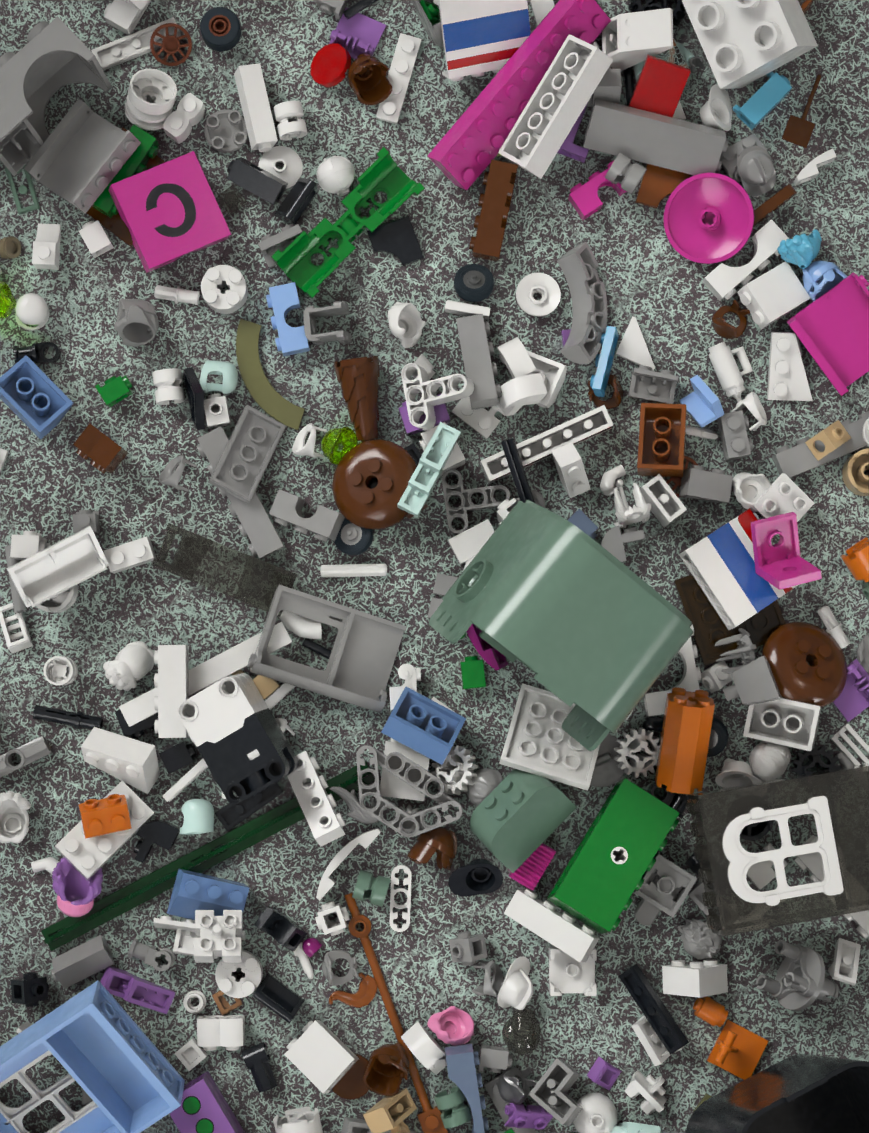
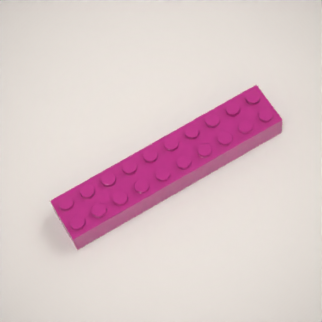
[427,0,611,190]

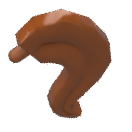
[329,973,378,1008]

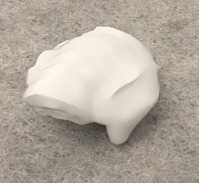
[388,302,426,348]
[732,472,772,512]

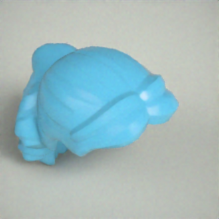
[777,229,822,269]

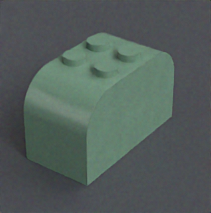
[470,769,577,873]

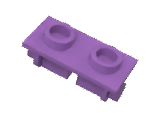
[505,1103,553,1130]

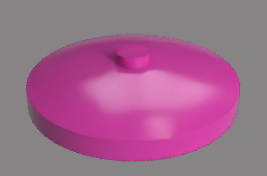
[663,173,754,264]

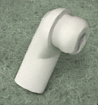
[31,857,59,875]

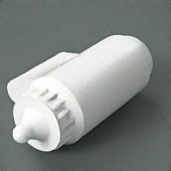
[708,342,753,402]

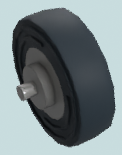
[334,518,373,556]

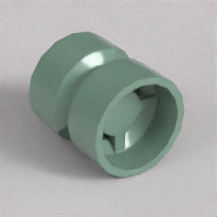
[352,869,391,907]
[434,1086,472,1129]

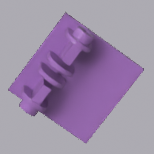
[329,7,386,59]
[833,659,869,722]

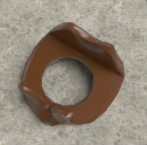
[712,300,750,339]
[588,375,624,409]

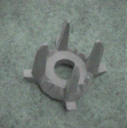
[715,628,757,674]

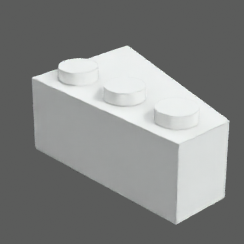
[81,727,160,794]

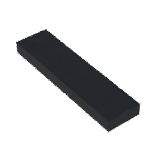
[619,964,689,1055]

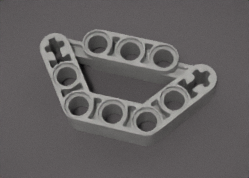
[356,745,463,838]

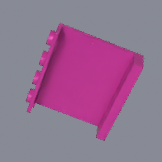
[786,272,869,396]

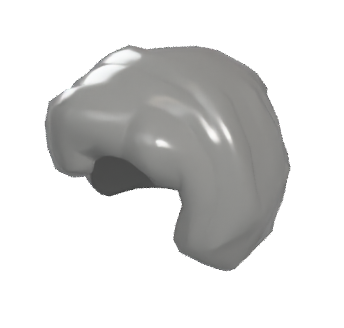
[466,768,503,807]

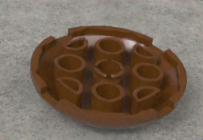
[332,439,417,530]
[762,622,847,708]

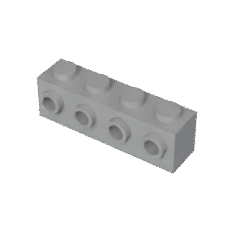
[456,314,502,410]

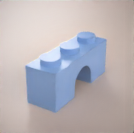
[266,282,310,356]

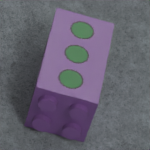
[169,1071,245,1133]

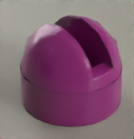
[302,938,322,958]

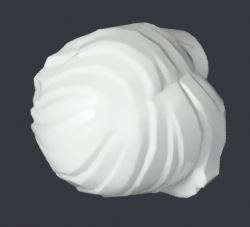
[749,741,791,782]

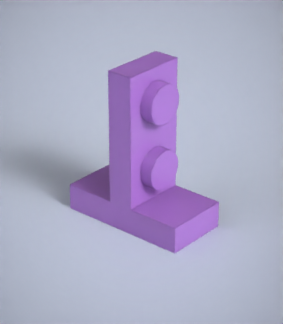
[557,103,589,163]

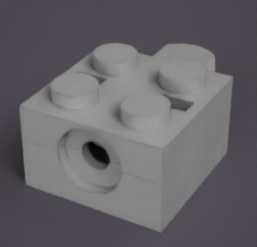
[634,853,698,926]

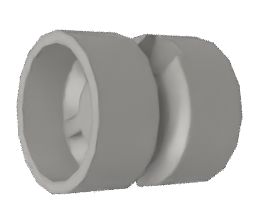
[605,153,647,194]

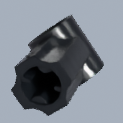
[242,1042,278,1093]

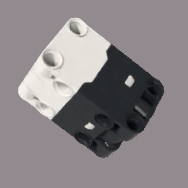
[178,673,299,804]

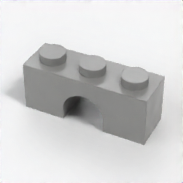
[269,489,345,542]

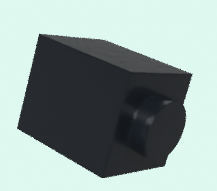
[159,741,197,774]

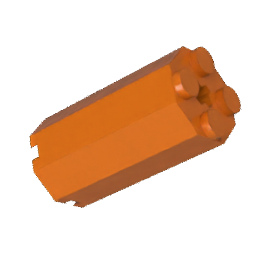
[655,687,715,795]

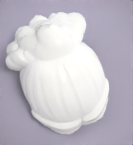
[103,641,154,691]
[0,790,31,844]

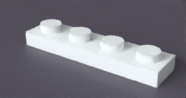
[376,33,422,125]

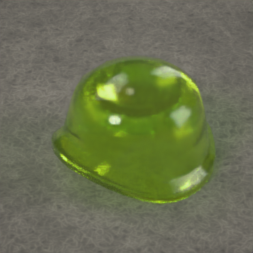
[321,427,358,464]

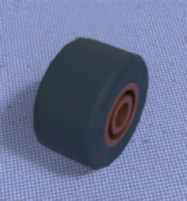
[200,7,241,52]

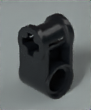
[647,782,693,819]

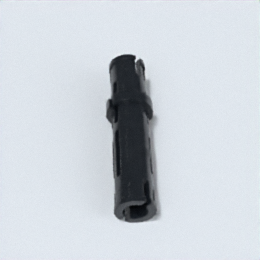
[33,705,103,730]

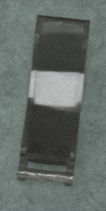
[151,523,297,617]

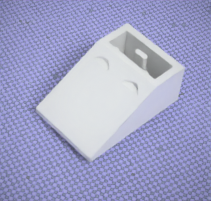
[602,8,673,71]

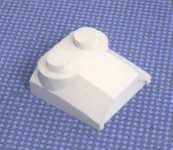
[526,351,567,408]

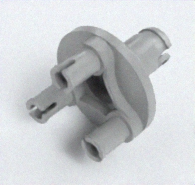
[756,940,839,1011]

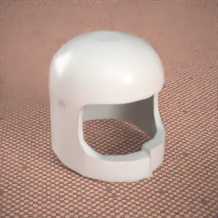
[15,293,50,331]

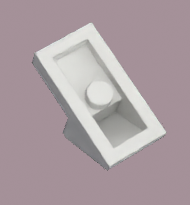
[828,938,861,986]

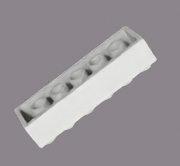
[498,34,613,179]

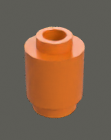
[693,996,729,1027]

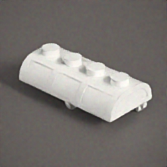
[6,526,109,608]

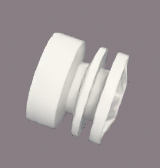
[124,69,177,130]

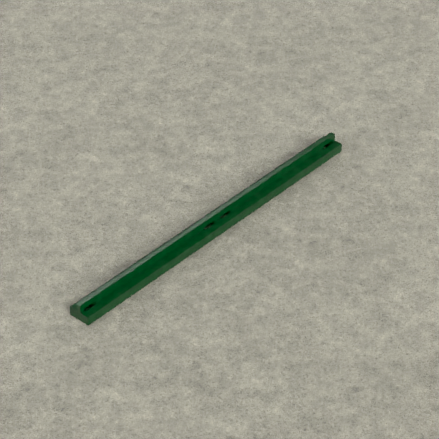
[41,761,375,951]

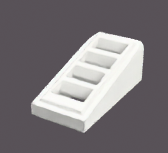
[0,603,33,653]

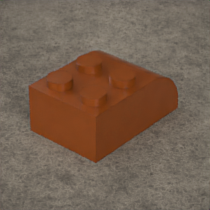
[637,403,686,477]

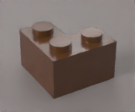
[73,423,128,474]

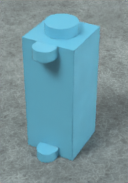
[732,72,792,130]

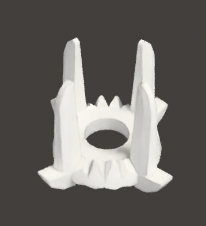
[614,483,651,528]

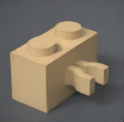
[363,1088,417,1133]

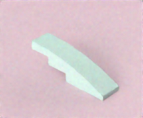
[397,422,461,517]

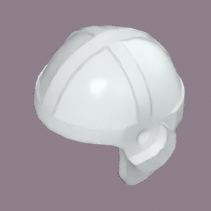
[317,156,355,197]

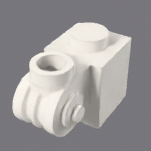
[389,664,422,710]

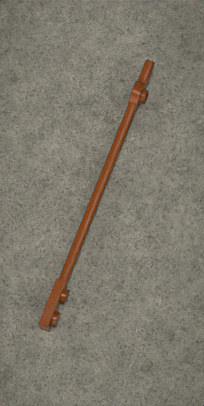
[344,892,449,1133]

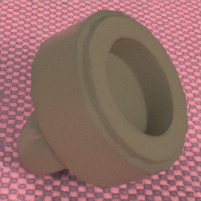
[0,236,22,259]

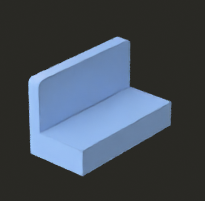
[680,375,724,428]

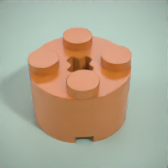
[841,537,869,582]

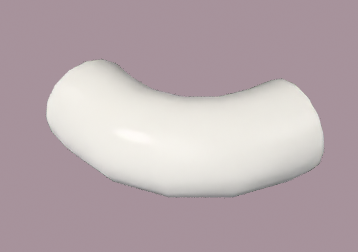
[278,610,322,639]

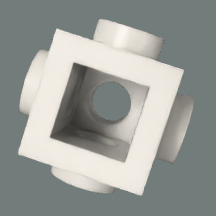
[315,901,350,936]

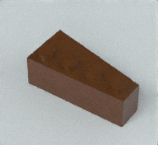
[469,159,518,262]

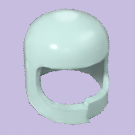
[200,360,238,394]
[180,799,214,835]

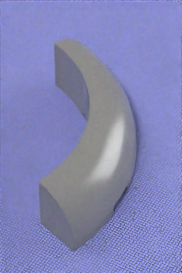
[557,242,607,365]

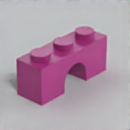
[568,160,627,220]

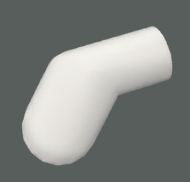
[600,465,626,496]

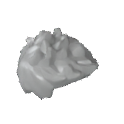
[678,919,722,960]

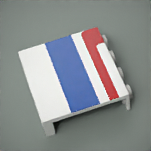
[433,0,531,81]
[679,508,798,630]

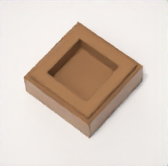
[212,990,243,1016]

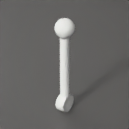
[615,479,629,510]

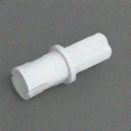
[154,285,200,305]
[818,606,850,649]

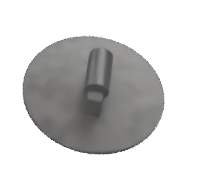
[590,734,627,787]

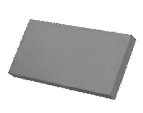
[208,405,286,503]

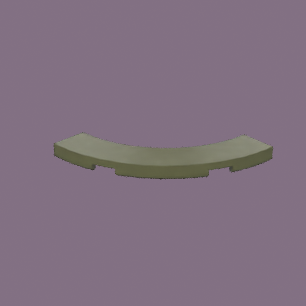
[236,319,305,431]

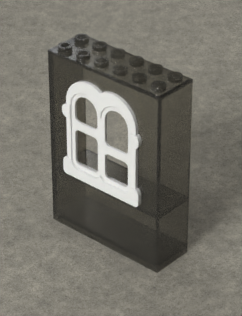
[686,763,869,936]

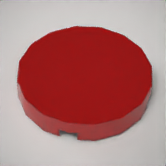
[310,43,351,88]

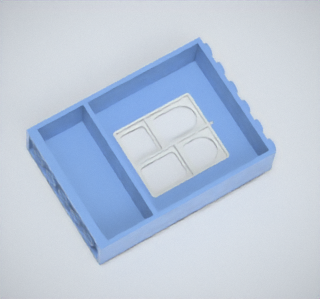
[0,980,185,1133]

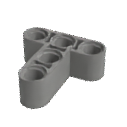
[442,469,510,535]

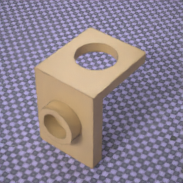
[805,420,851,461]

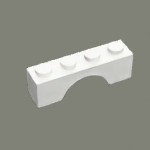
[702,219,789,301]

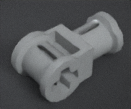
[128,938,175,971]

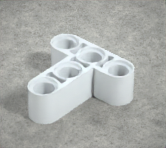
[401,363,474,431]

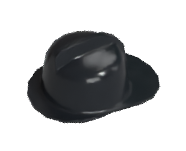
[448,858,503,896]

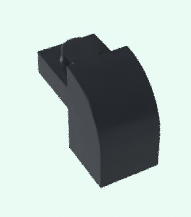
[134,820,180,863]
[254,906,308,952]

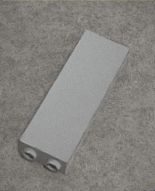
[583,98,729,175]

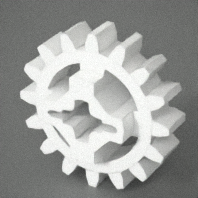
[614,728,660,778]
[431,745,478,795]

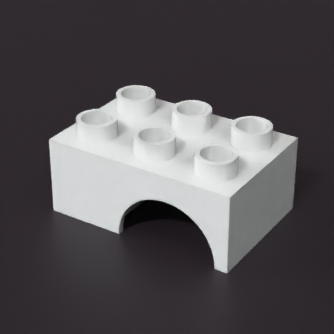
[682,0,818,89]

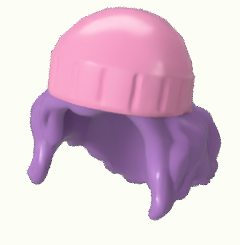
[52,858,103,917]

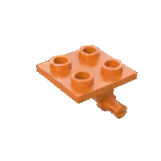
[707,1019,769,1080]

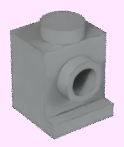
[313,0,348,20]
[72,510,100,534]
[478,1044,513,1073]

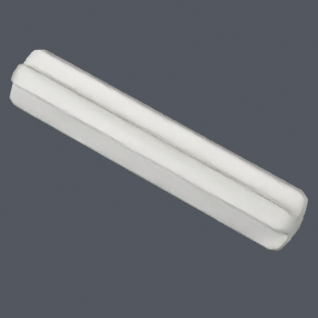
[320,563,387,577]

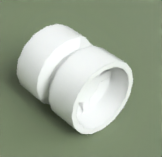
[273,100,308,141]
[152,368,185,405]
[43,656,78,686]

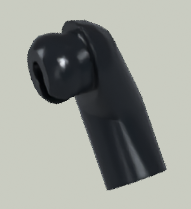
[642,716,664,734]

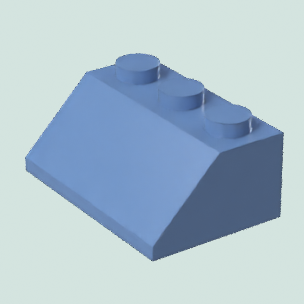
[0,355,73,440]
[381,687,466,765]
[167,869,249,920]

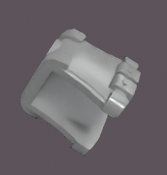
[303,301,352,346]

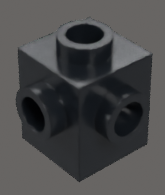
[10,972,49,1007]

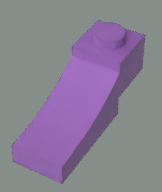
[100,966,175,1014]

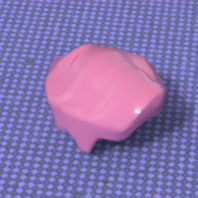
[427,1006,475,1046]

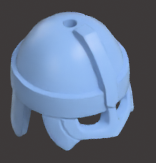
[802,260,847,301]

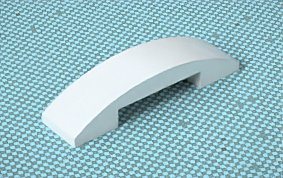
[316,828,381,901]

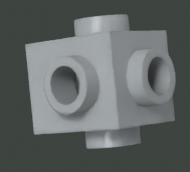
[449,931,488,966]

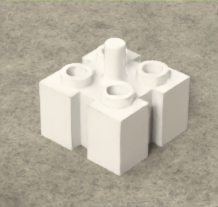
[194,910,243,963]

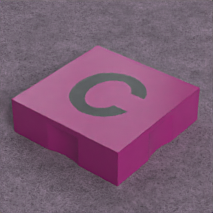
[109,151,231,273]

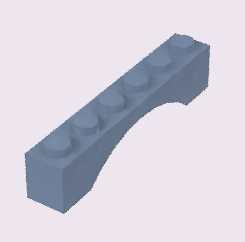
[445,1044,489,1133]

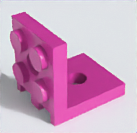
[751,512,822,590]

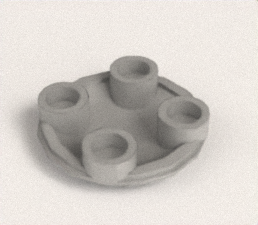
[204,110,248,153]

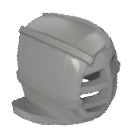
[114,299,159,347]

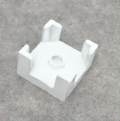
[549,946,597,996]

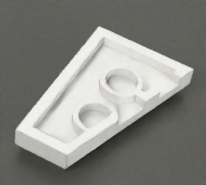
[767,332,813,401]

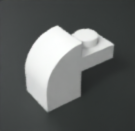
[497,337,536,379]
[500,373,548,416]
[401,1021,447,1075]

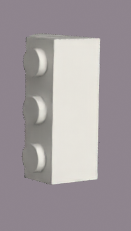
[743,698,821,751]

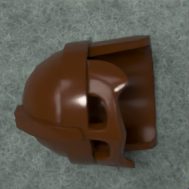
[347,54,392,105]
[406,827,457,871]
[363,1042,409,1096]

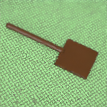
[782,74,821,148]

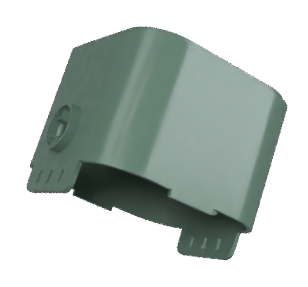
[429,500,694,751]

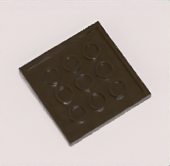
[673,574,786,666]

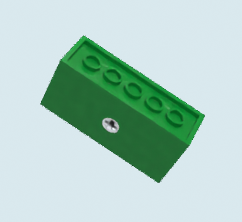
[547,778,679,934]

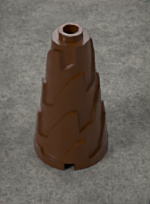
[334,356,380,443]

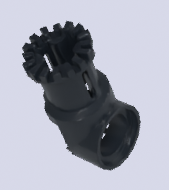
[13,342,61,364]

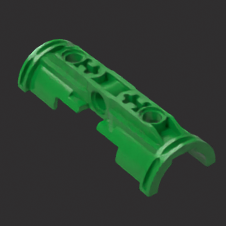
[271,147,425,298]

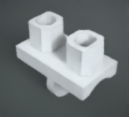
[625,1070,667,1115]

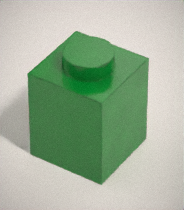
[460,656,486,689]

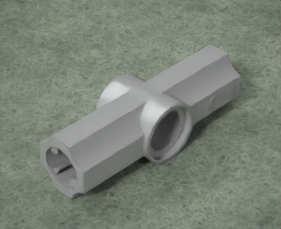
[0,735,52,778]

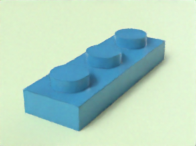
[590,326,619,397]

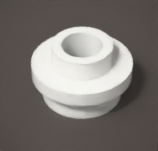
[183,990,207,1014]

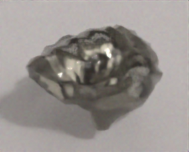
[502,1006,541,1056]

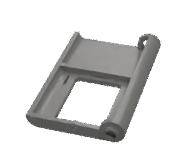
[248,584,407,713]

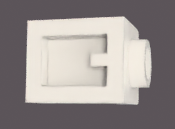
[701,661,733,693]

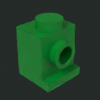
[95,375,133,408]

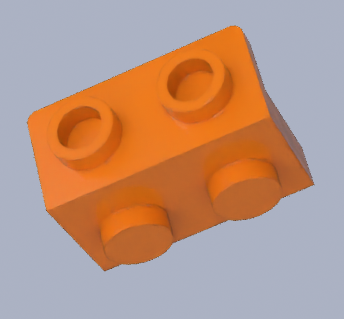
[79,794,132,839]

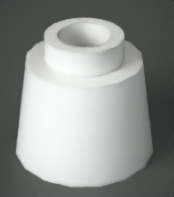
[412,354,435,380]

